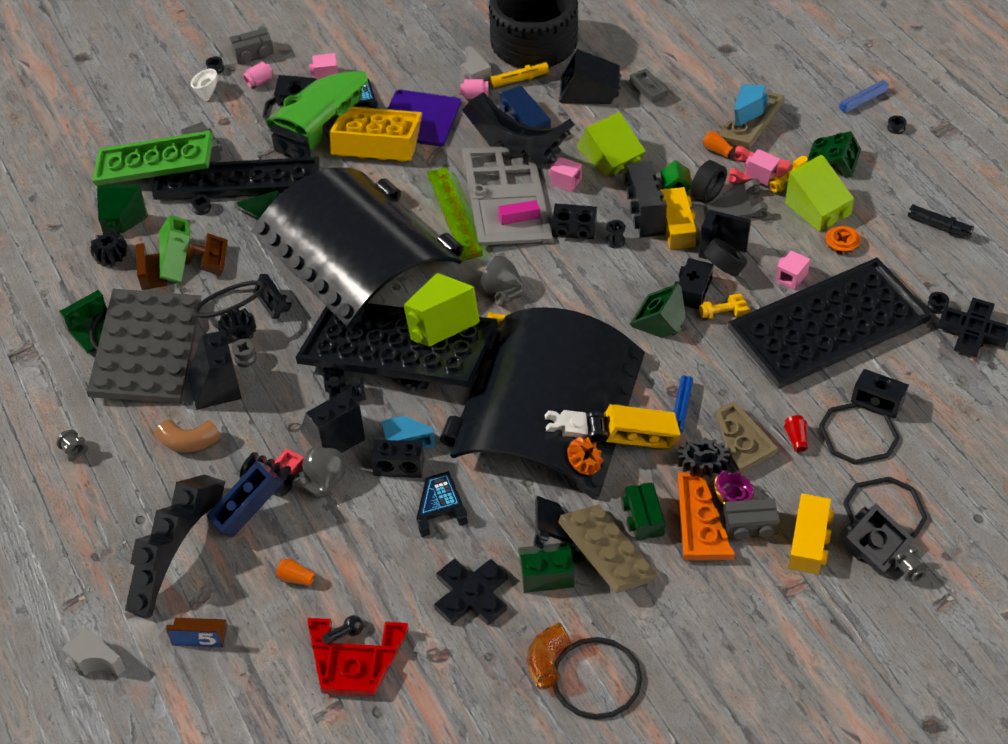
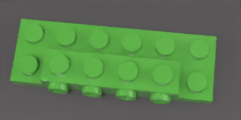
[92,130,213,186]

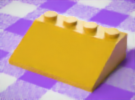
[330,107,422,162]

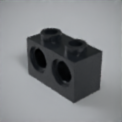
[552,203,597,240]
[371,439,424,478]

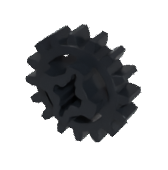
[677,437,730,478]

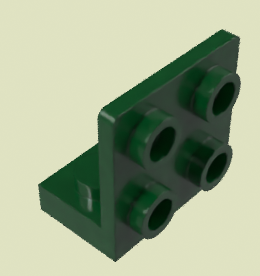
[808,131,861,178]
[59,290,107,354]

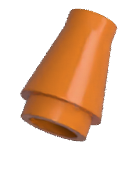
[702,131,734,158]
[276,558,315,587]

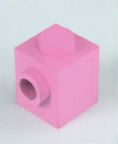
[309,53,338,80]
[745,149,780,186]
[548,157,582,192]
[776,250,810,290]

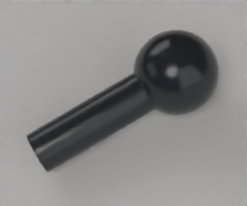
[322,615,364,644]

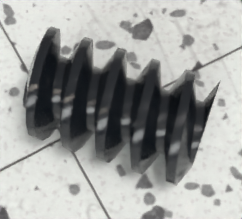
[240,452,294,496]

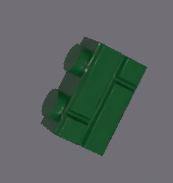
[621,482,666,541]

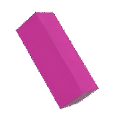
[498,200,540,225]

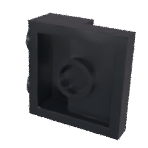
[839,503,914,575]

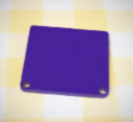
[387,89,461,147]

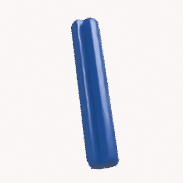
[839,80,889,113]
[674,375,693,434]

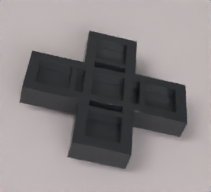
[937,297,1008,357]
[434,558,508,626]

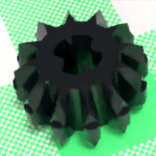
[90,230,128,267]
[217,308,257,344]

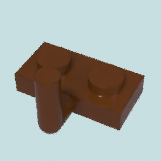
[185,233,228,276]

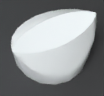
[190,69,218,102]

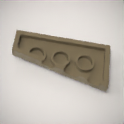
[717,91,784,149]

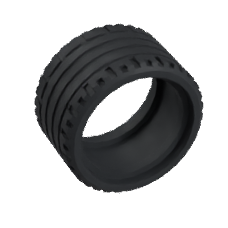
[489,0,578,68]

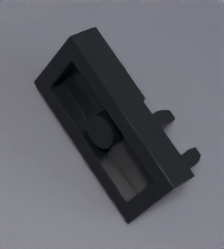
[253,274,292,319]

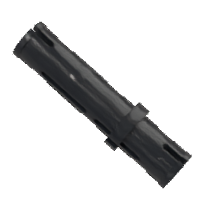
[908,204,974,239]

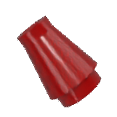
[783,415,808,453]

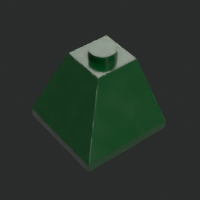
[97,185,148,233]
[234,190,279,219]
[630,283,686,338]

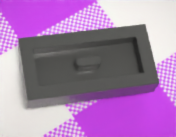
[630,68,668,103]

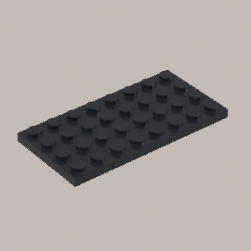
[728,257,932,389]
[295,303,498,388]

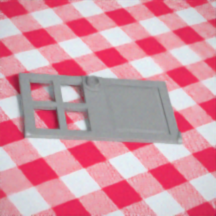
[462,146,554,246]

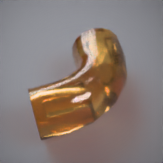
[526,622,571,690]

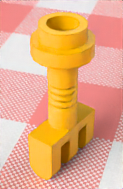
[768,156,808,193]
[699,294,751,319]

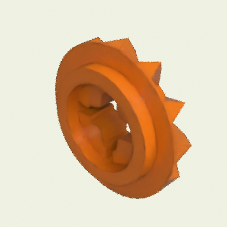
[825,226,860,254]
[568,437,604,475]

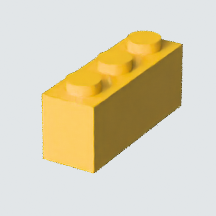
[660,187,700,250]
[605,404,681,450]
[788,493,834,575]

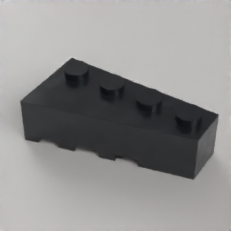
[623,161,667,238]

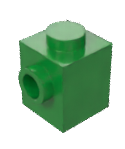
[660,160,692,192]

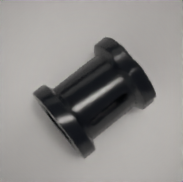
[606,220,626,248]
[586,412,608,443]

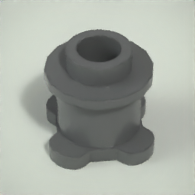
[56,429,89,462]
[892,547,927,582]

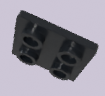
[699,209,751,259]

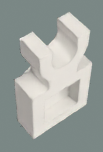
[545,410,588,438]

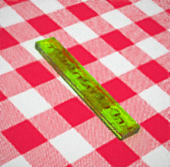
[427,167,483,261]

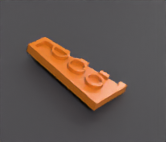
[677,472,735,561]

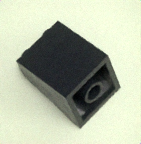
[559,49,621,105]
[188,330,242,410]
[300,390,366,453]

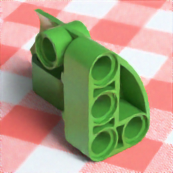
[266,71,368,151]

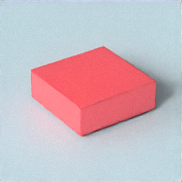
[275,448,304,477]

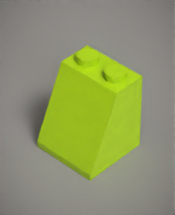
[576,111,646,177]
[785,155,854,232]
[404,273,480,347]

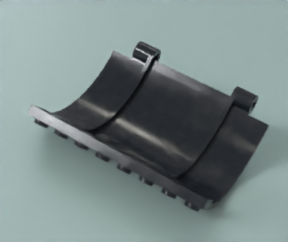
[251,167,464,328]
[440,307,645,499]

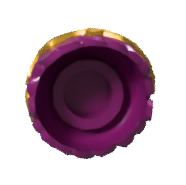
[714,471,754,504]

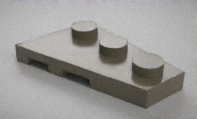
[715,401,778,474]

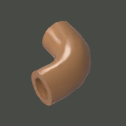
[155,420,221,453]

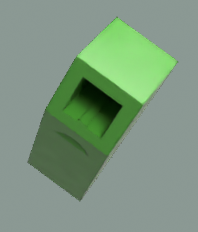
[159,215,190,284]

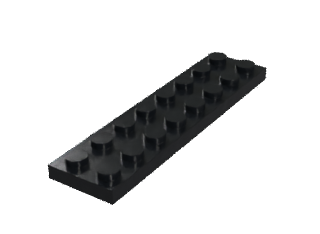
[152,157,320,200]

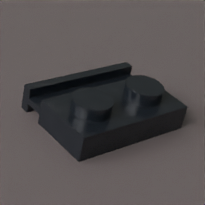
[270,124,311,158]

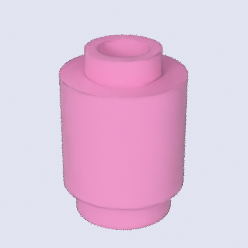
[243,62,273,88]
[460,79,489,99]

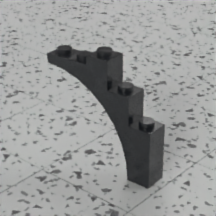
[462,92,575,169]
[125,474,226,618]

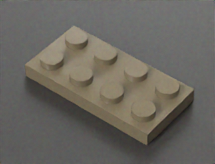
[558,505,657,594]

